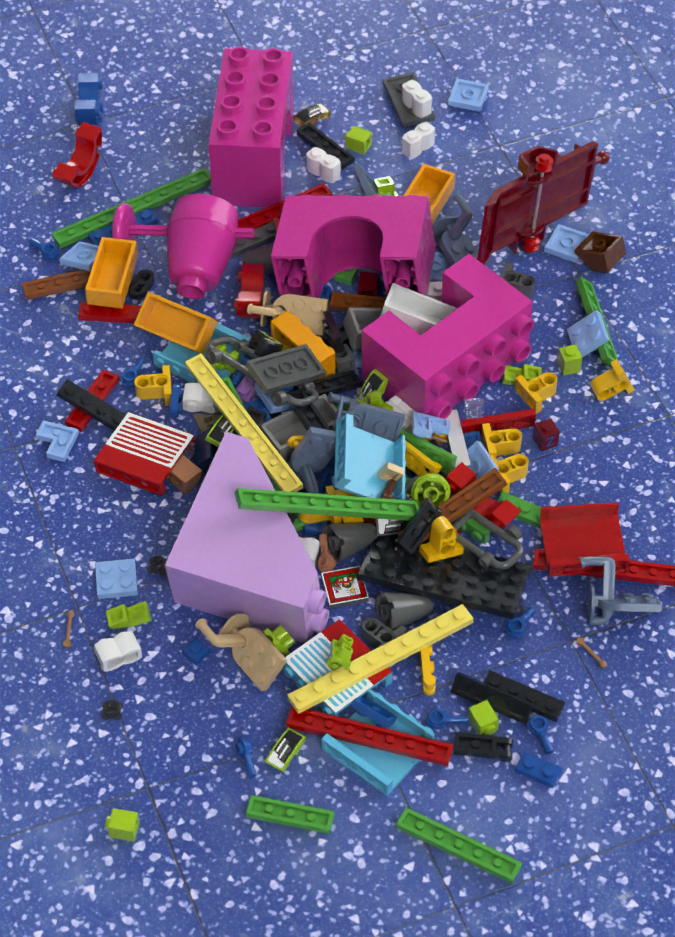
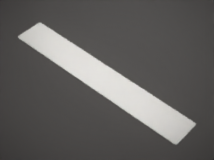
[446,409,470,468]

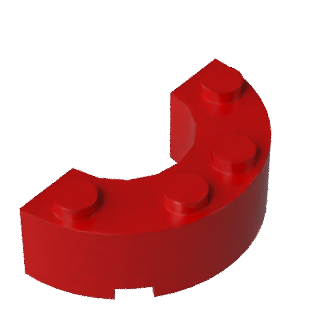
[52,122,102,188]
[235,264,264,319]
[446,462,521,529]

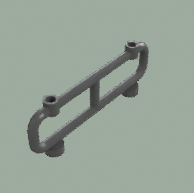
[206,336,319,407]
[405,473,524,570]

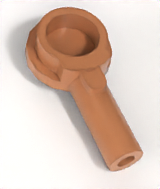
[317,534,336,572]

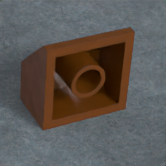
[574,231,626,273]

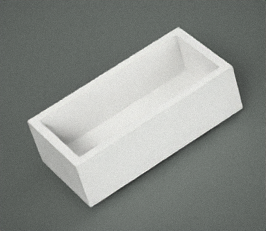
[380,283,458,335]

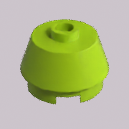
[411,473,450,508]

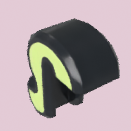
[249,329,284,357]

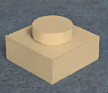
[377,462,404,482]

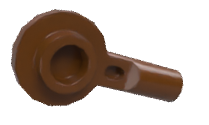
[381,479,396,499]

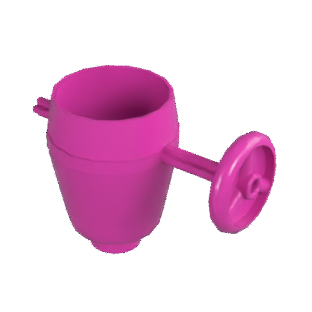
[112,194,255,299]

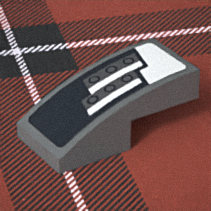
[376,518,410,536]

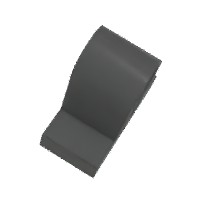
[500,262,535,298]
[362,617,407,649]

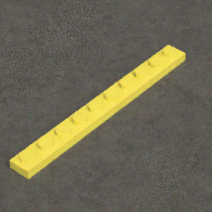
[185,353,303,492]
[288,604,474,714]

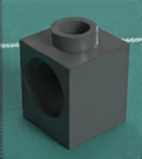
[333,344,355,374]

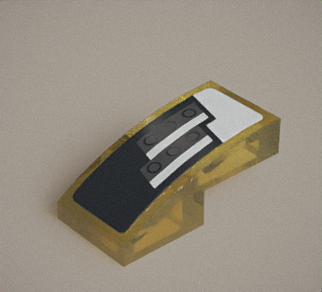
[293,103,331,126]

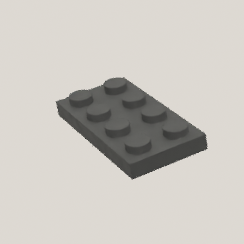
[382,72,435,128]
[245,344,326,394]

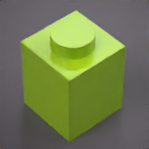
[345,126,372,155]
[557,344,582,376]
[468,700,499,736]
[105,808,140,842]

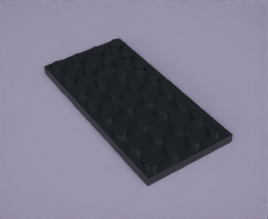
[357,534,532,620]

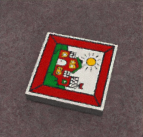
[321,566,369,609]

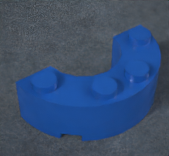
[74,73,103,125]

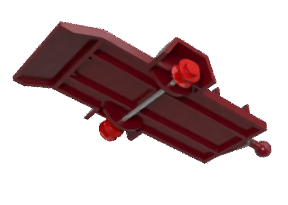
[477,141,610,265]

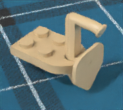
[247,290,329,336]
[195,614,288,691]

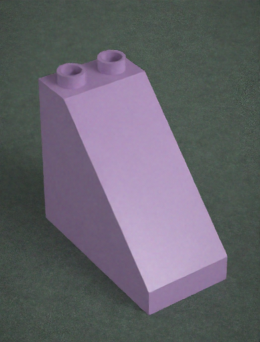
[165,432,329,643]

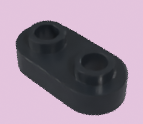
[128,269,155,300]

